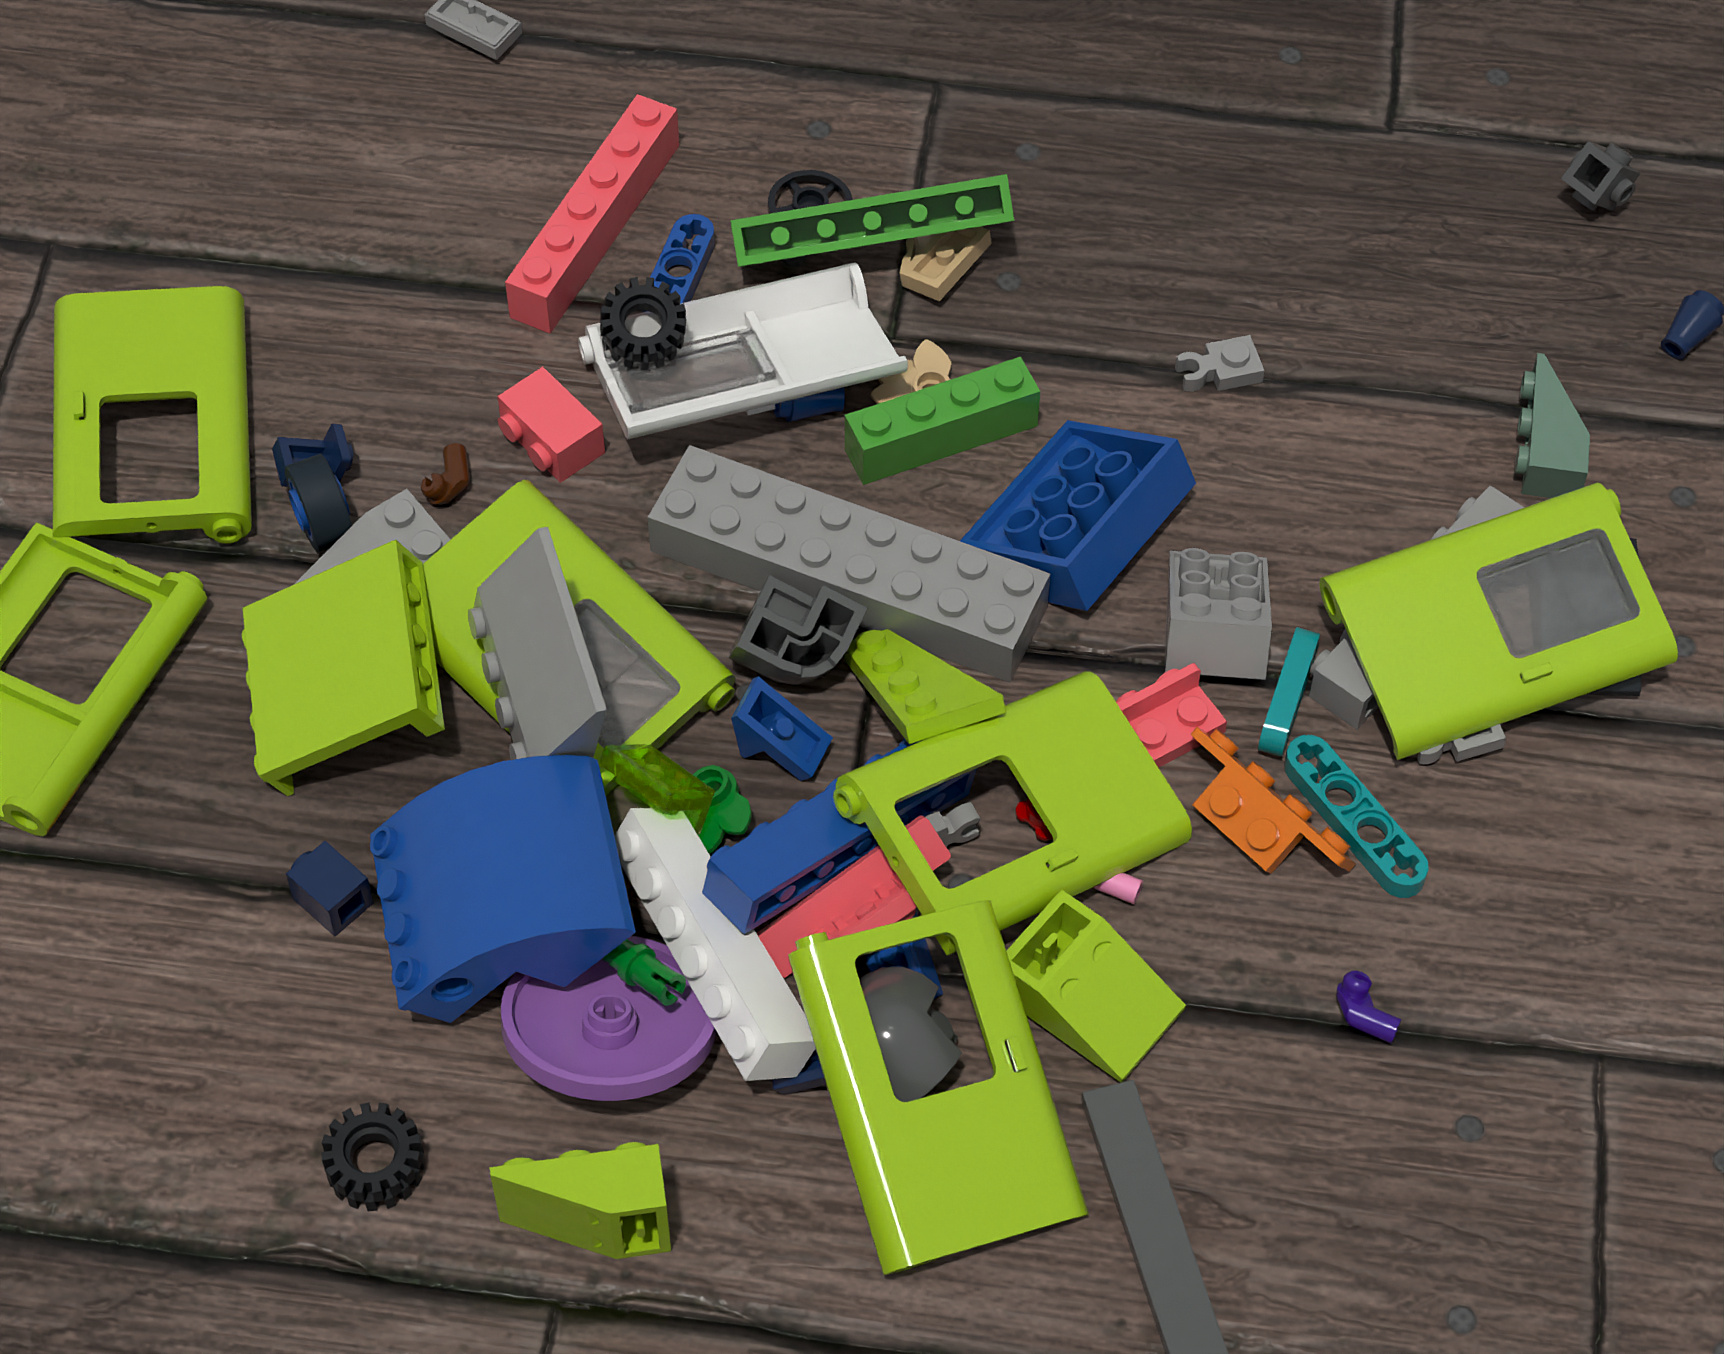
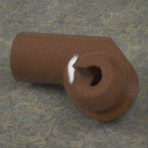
[421,443,470,505]

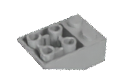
[1165,548,1272,680]

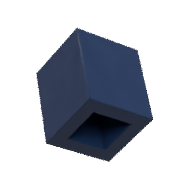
[286,841,374,937]

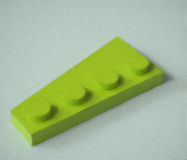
[844,629,1006,744]

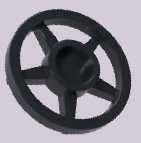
[768,170,853,214]

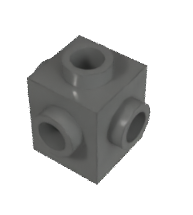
[1561,141,1641,211]

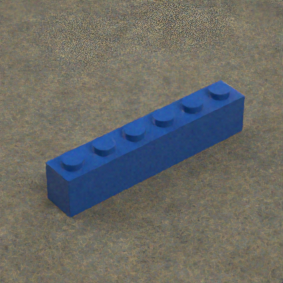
[702,738,977,934]

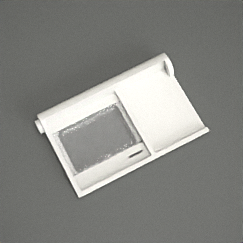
[578,262,908,440]

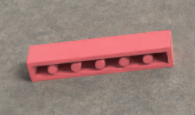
[505,94,679,334]

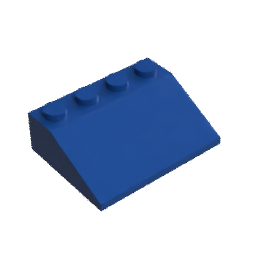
[960,420,1196,611]

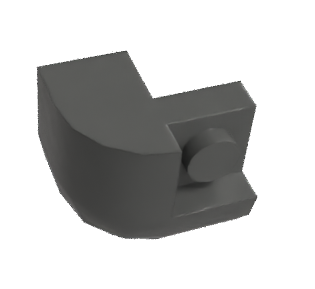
[728,575,867,686]
[859,967,962,1102]

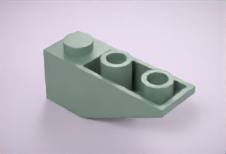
[1514,353,1590,498]

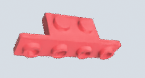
[757,815,951,978]

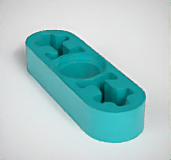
[1258,627,1321,757]

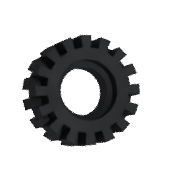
[600,277,686,371]
[321,1102,425,1211]

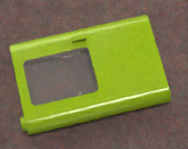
[423,480,736,796]
[1319,482,1678,760]

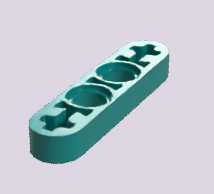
[1284,735,1429,898]

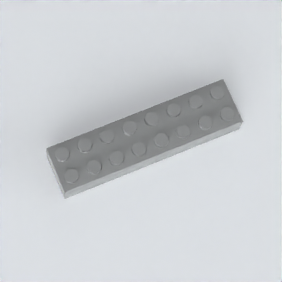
[647,445,1051,683]

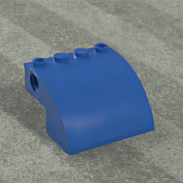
[370,755,635,1023]

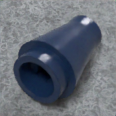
[1661,290,1724,359]

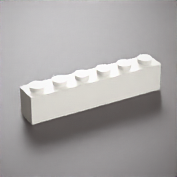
[614,808,816,1081]

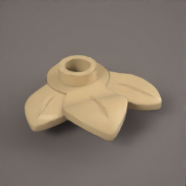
[870,340,951,404]

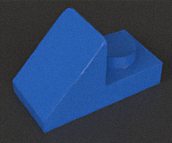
[731,676,833,781]

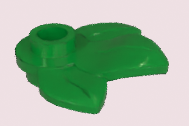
[658,765,752,854]

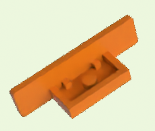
[1190,727,1356,874]

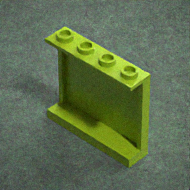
[242,539,445,796]

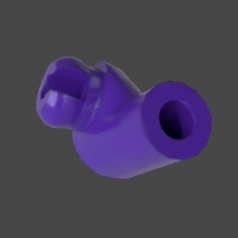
[1336,971,1402,1044]

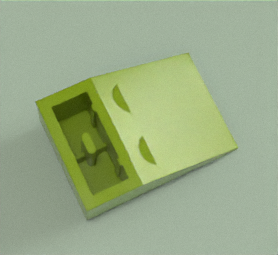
[1007,889,1186,1083]
[489,1142,671,1259]

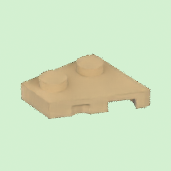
[900,227,991,301]

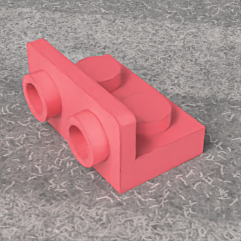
[1116,663,1227,768]

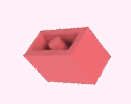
[497,367,605,483]

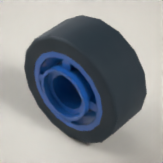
[284,454,352,553]

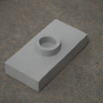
[425,0,523,60]

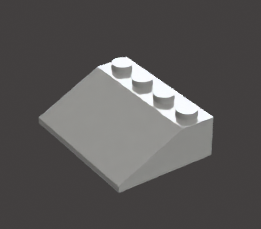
[468,527,607,760]

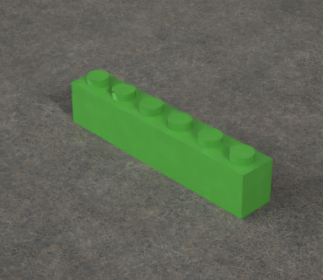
[730,174,1014,267]

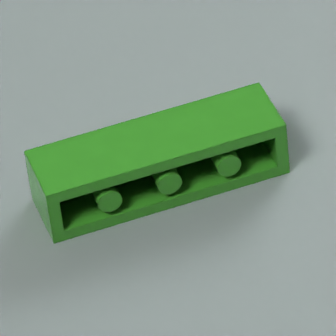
[845,356,1040,485]

